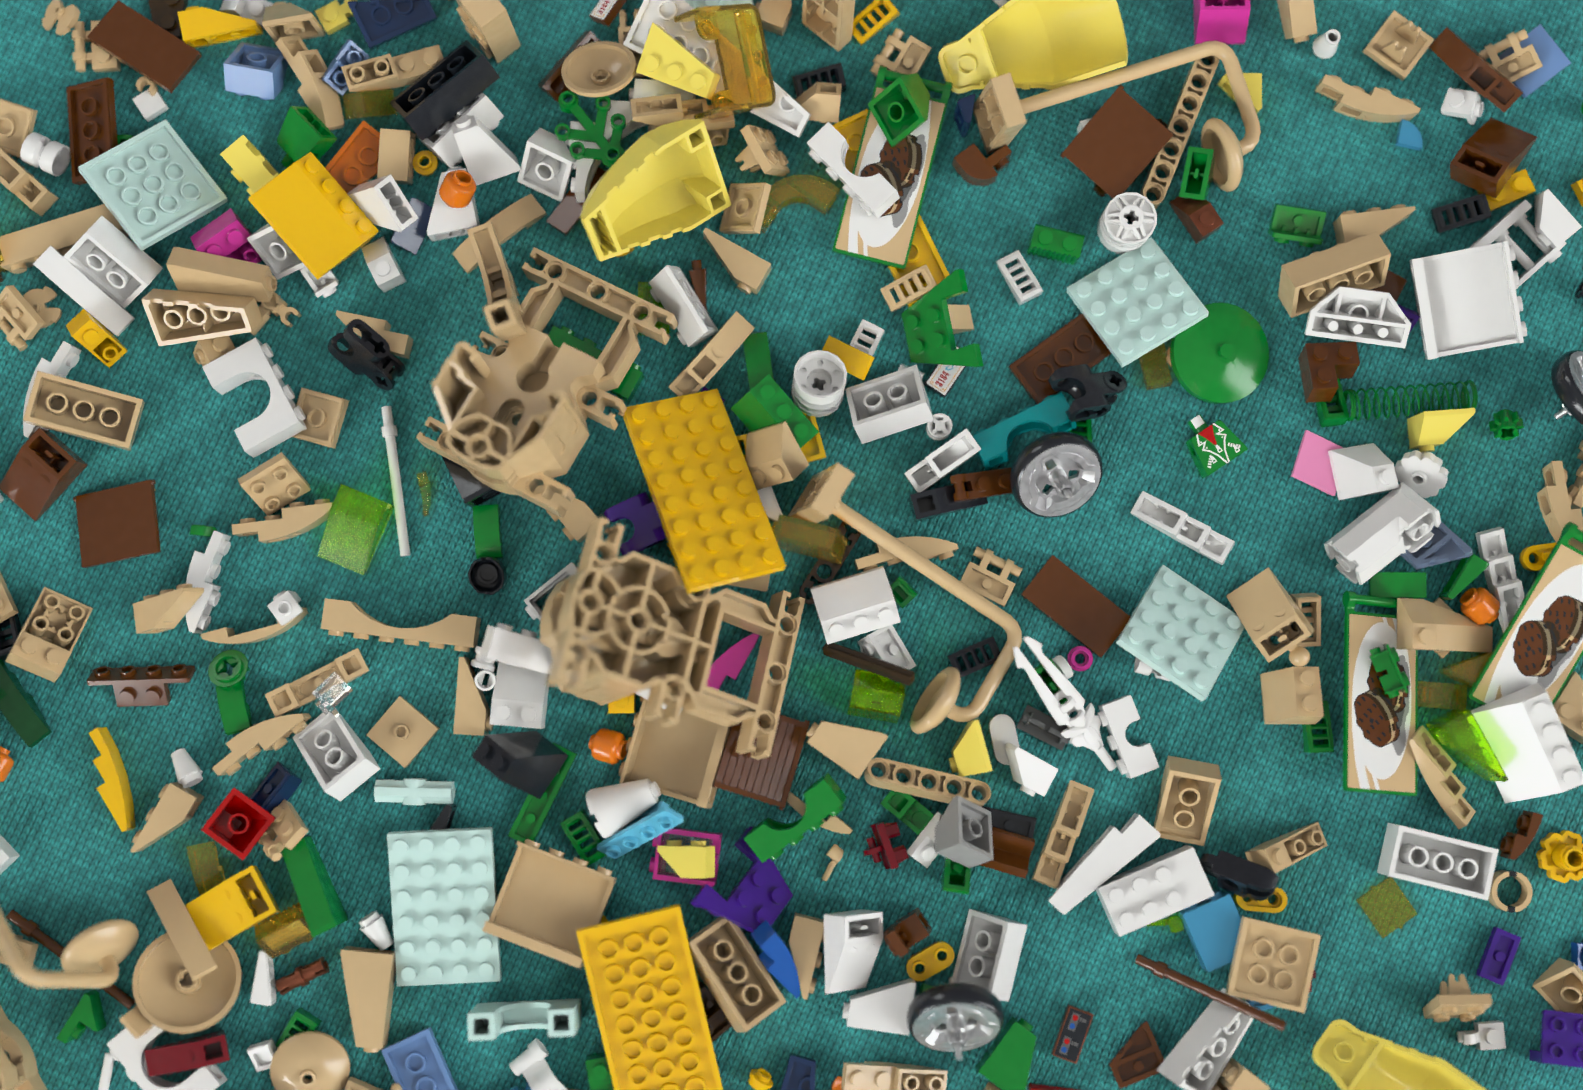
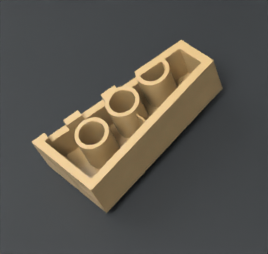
[141,289,263,346]

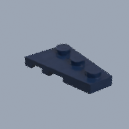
[347,0,438,50]

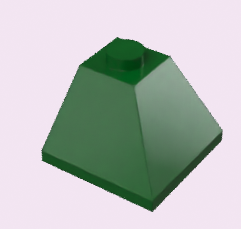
[868,73,930,147]

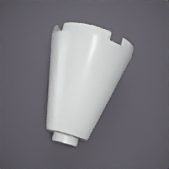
[585,778,661,838]

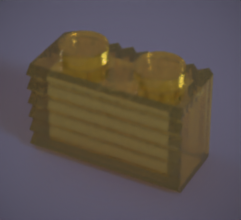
[254,902,314,959]

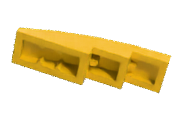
[89,727,136,832]

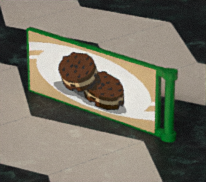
[833,65,953,269]
[1468,522,1583,705]
[1342,591,1418,796]

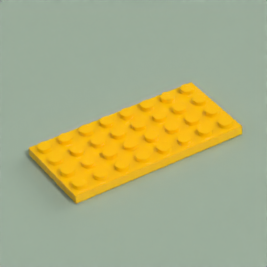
[623,389,786,594]
[576,904,723,1090]

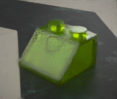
[847,669,905,724]

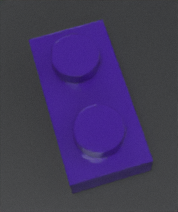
[1475,926,1521,986]

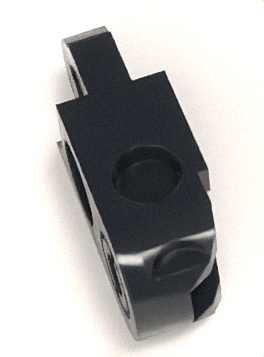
[1199,850,1280,901]

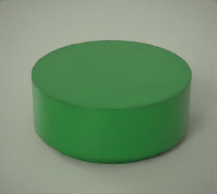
[190,524,217,538]

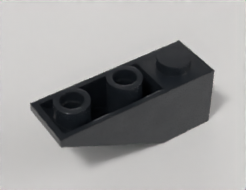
[908,483,988,522]

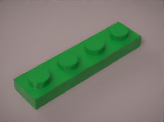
[508,743,577,843]

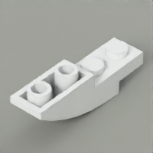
[23,341,82,438]
[186,530,231,634]

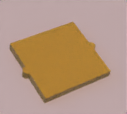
[1356,876,1417,938]

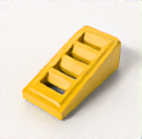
[852,0,900,45]

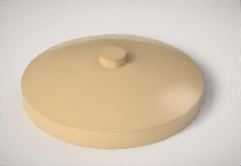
[132,933,242,1034]

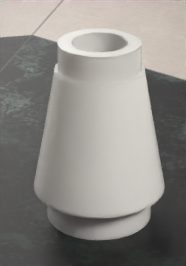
[1312,29,1341,59]
[171,748,203,788]
[359,910,393,951]

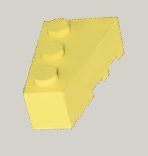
[636,22,720,100]
[220,135,279,195]

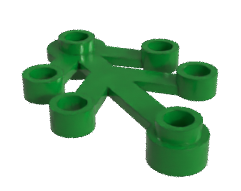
[555,91,626,168]

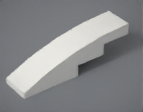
[33,245,135,336]
[1130,491,1235,565]
[1475,527,1525,634]

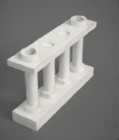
[1468,199,1567,289]

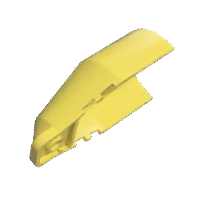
[938,0,1128,94]
[1312,1019,1486,1090]

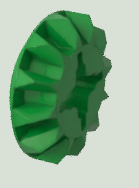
[208,650,250,689]

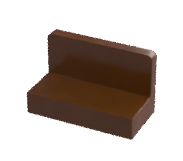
[980,827,1035,879]

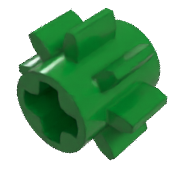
[1489,409,1524,440]

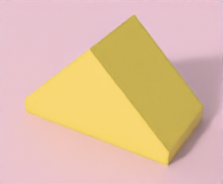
[1217,73,1262,113]

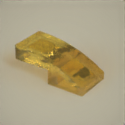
[1139,343,1172,391]
[1417,681,1467,711]
[186,841,225,896]

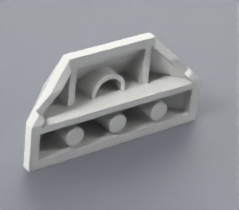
[1304,286,1411,348]

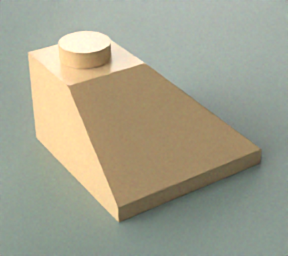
[262,2,325,43]

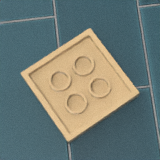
[1225,916,1321,1013]

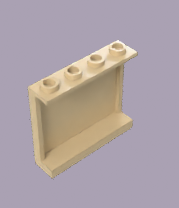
[619,696,731,808]
[482,839,617,968]

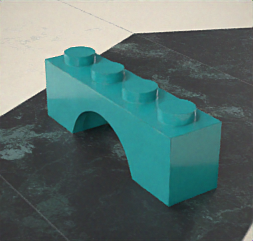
[972,392,1076,471]

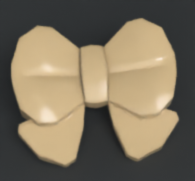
[42,0,80,35]
[23,286,62,328]

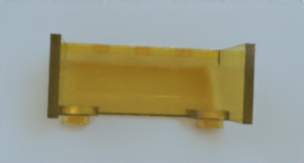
[674,4,776,120]

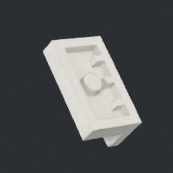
[858,625,916,685]

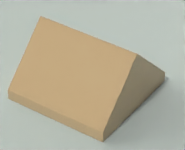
[1532,958,1583,1014]

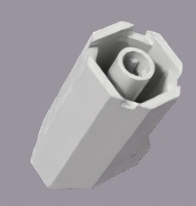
[1324,482,1441,585]

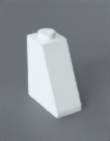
[450,115,521,186]
[427,166,480,242]
[347,174,418,232]
[842,978,916,1036]

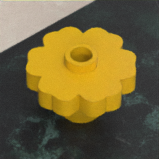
[1536,830,1583,883]

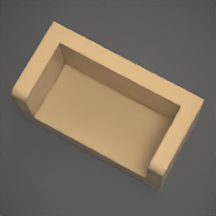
[377,128,416,185]

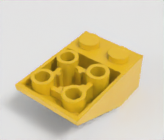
[185,865,281,951]

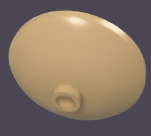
[561,41,637,98]
[270,1031,350,1090]

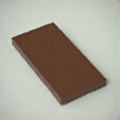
[87,0,202,93]
[66,77,118,185]
[1008,313,1112,405]
[1020,555,1130,658]

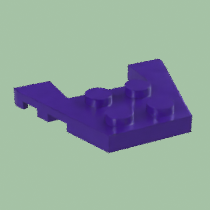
[690,826,793,932]

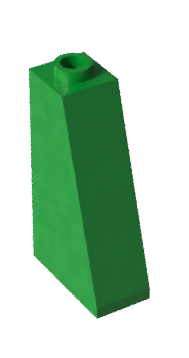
[281,836,349,938]

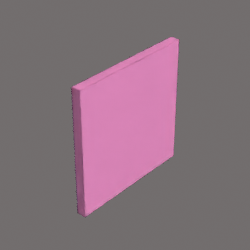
[1291,430,1343,496]

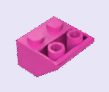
[1193,0,1250,45]
[190,208,262,263]

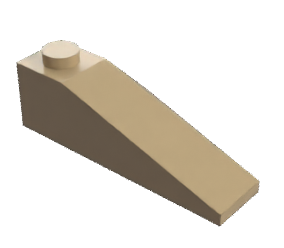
[1397,598,1493,653]

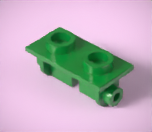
[1369,643,1410,698]

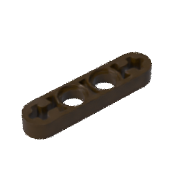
[799,521,861,605]

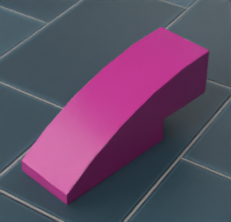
[706,633,760,690]

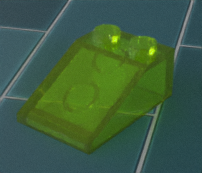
[317,484,394,576]
[1426,710,1509,782]

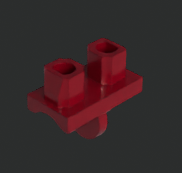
[863,822,908,870]

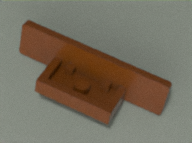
[87,664,196,707]

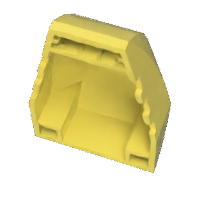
[580,119,732,262]

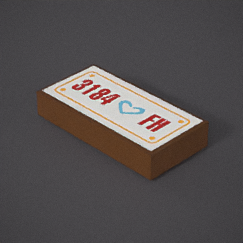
[589,0,627,27]

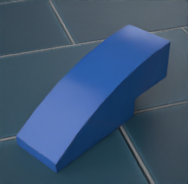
[751,920,800,999]

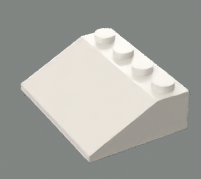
[1464,683,1583,803]

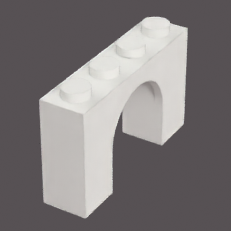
[202,337,307,458]
[107,1026,228,1090]

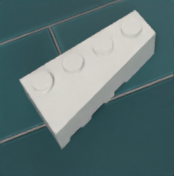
[480,623,553,674]
[1157,988,1254,1090]

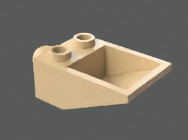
[1226,567,1315,667]

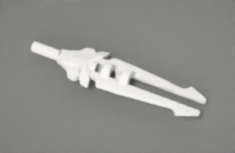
[1013,636,1117,771]

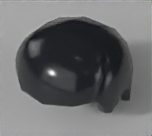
[468,556,507,595]

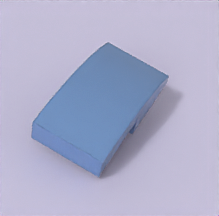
[322,39,370,96]

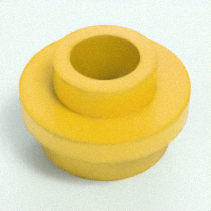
[413,150,438,176]
[748,1068,773,1090]

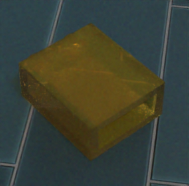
[772,514,848,564]

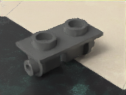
[1016,705,1070,751]

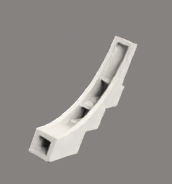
[565,79,696,202]

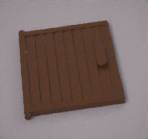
[1060,85,1174,199]
[73,480,161,568]
[713,715,810,811]

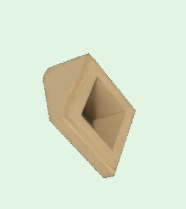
[119,1006,155,1038]

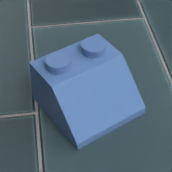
[223,42,288,100]

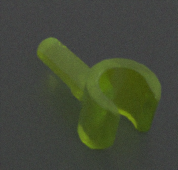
[1146,915,1184,933]

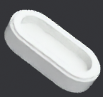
[989,714,1020,765]

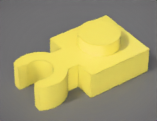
[315,0,357,35]

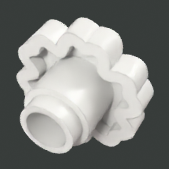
[1395,450,1448,498]

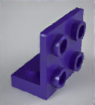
[1529,1009,1583,1068]

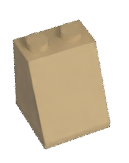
[806,720,888,779]

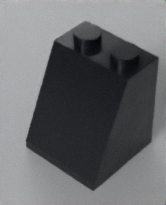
[442,447,503,508]
[472,731,569,799]

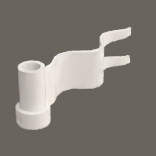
[509,1038,568,1090]

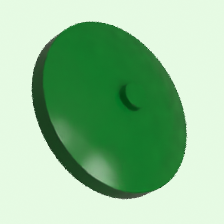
[1170,303,1269,404]

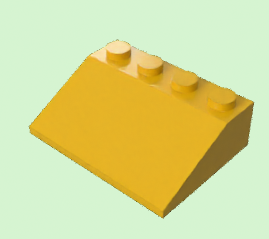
[248,152,379,280]

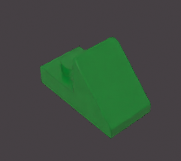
[941,857,971,894]
[56,989,106,1044]

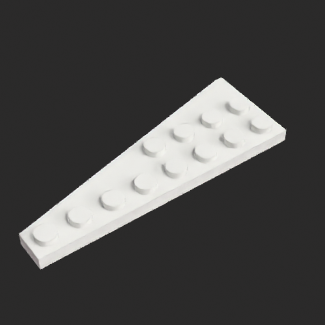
[623,0,811,138]

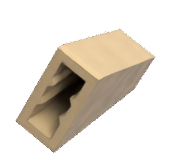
[1277,0,1317,43]
[166,247,277,302]
[340,946,396,1053]

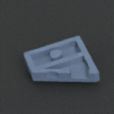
[1400,522,1473,570]

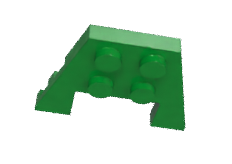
[901,269,984,367]

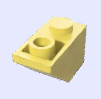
[657,840,715,879]

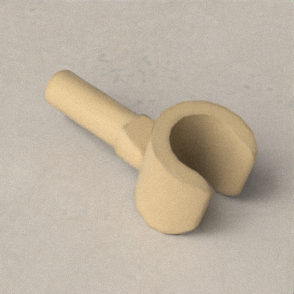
[822,844,844,881]

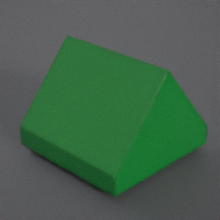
[890,575,918,609]

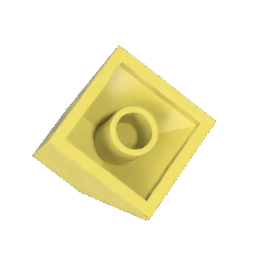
[1407,408,1475,452]
[948,719,992,777]

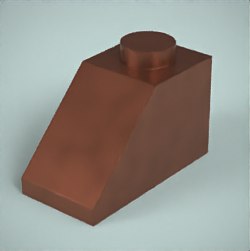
[1169,196,1224,244]

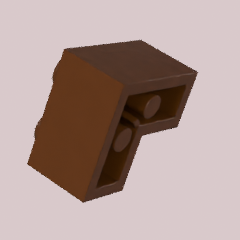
[1298,341,1360,403]

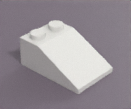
[489,661,549,729]
[292,705,380,801]

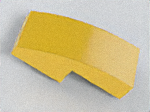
[822,335,875,380]

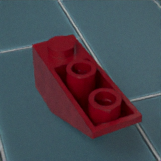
[144,1029,230,1077]

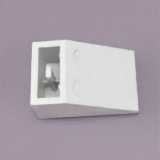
[823,909,883,994]

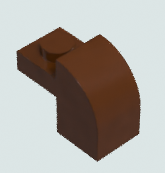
[952,143,1012,186]
[883,907,932,958]

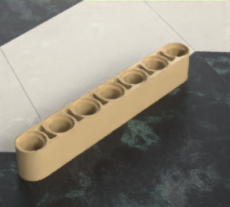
[1140,56,1220,209]

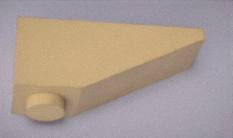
[703,227,772,295]
[453,657,493,736]

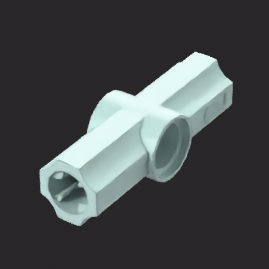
[374,778,455,805]

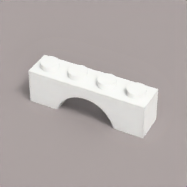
[807,122,900,218]

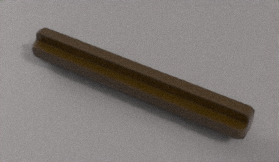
[822,642,915,686]

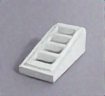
[996,250,1043,306]
[850,319,885,356]
[250,947,277,1006]

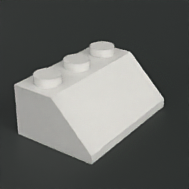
[415,93,504,168]
[63,216,163,309]
[649,265,718,347]
[845,365,934,444]
[810,566,901,644]
[953,909,1027,1001]

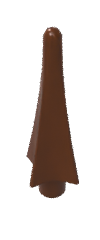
[689,260,707,311]

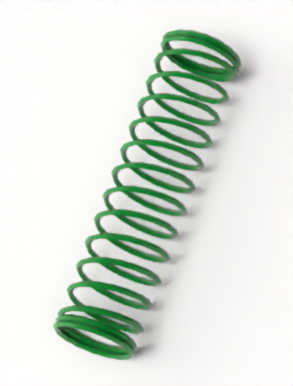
[1344,380,1478,422]

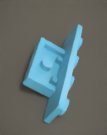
[597,801,684,859]

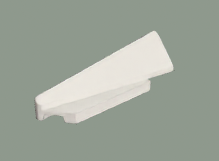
[1048,813,1160,914]

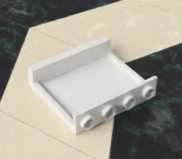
[1410,241,1527,360]

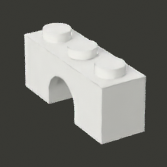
[1097,695,1159,778]

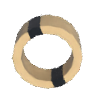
[1488,869,1533,913]

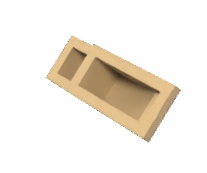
[0,148,58,216]
[336,310,413,359]

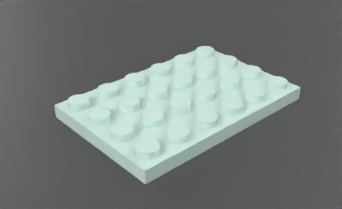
[387,827,502,986]

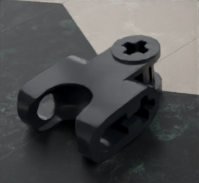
[328,319,406,391]
[1048,364,1127,422]

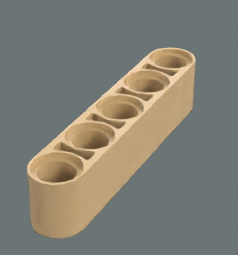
[864,758,991,807]

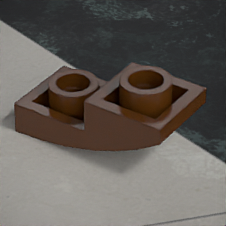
[1500,810,1543,860]

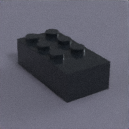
[389,40,500,141]

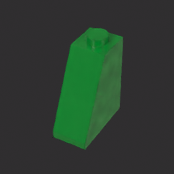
[976,1016,1037,1090]

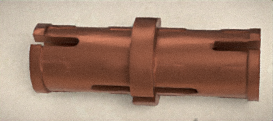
[275,957,330,995]

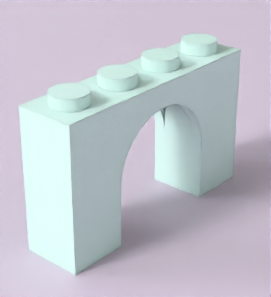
[467,998,582,1041]

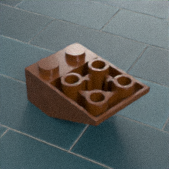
[1450,118,1537,198]
[0,428,88,521]

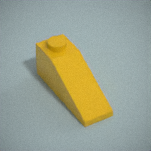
[178,6,264,49]

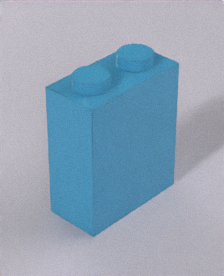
[1178,890,1241,972]

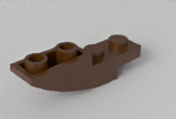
[1429,27,1523,113]

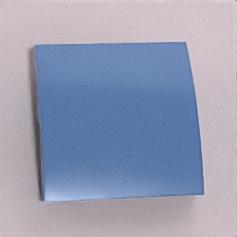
[1498,24,1571,98]

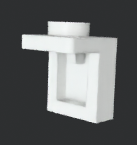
[1440,88,1484,125]
[299,267,338,298]
[267,590,303,625]

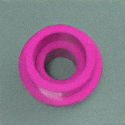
[1067,646,1093,671]

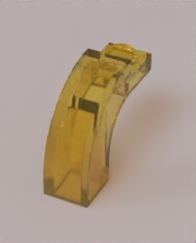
[761,174,840,233]

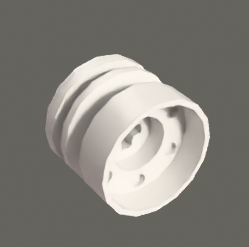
[1097,192,1157,254]
[791,350,847,417]

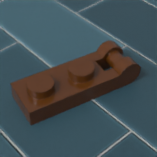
[950,467,1013,502]

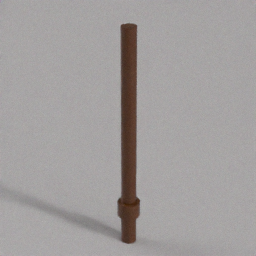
[6,909,136,1010]
[1135,954,1287,1032]

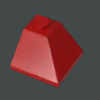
[201,787,276,860]

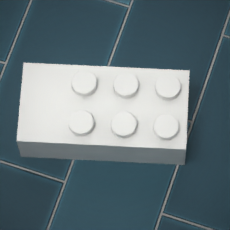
[1377,823,1499,900]
[1096,845,1215,937]

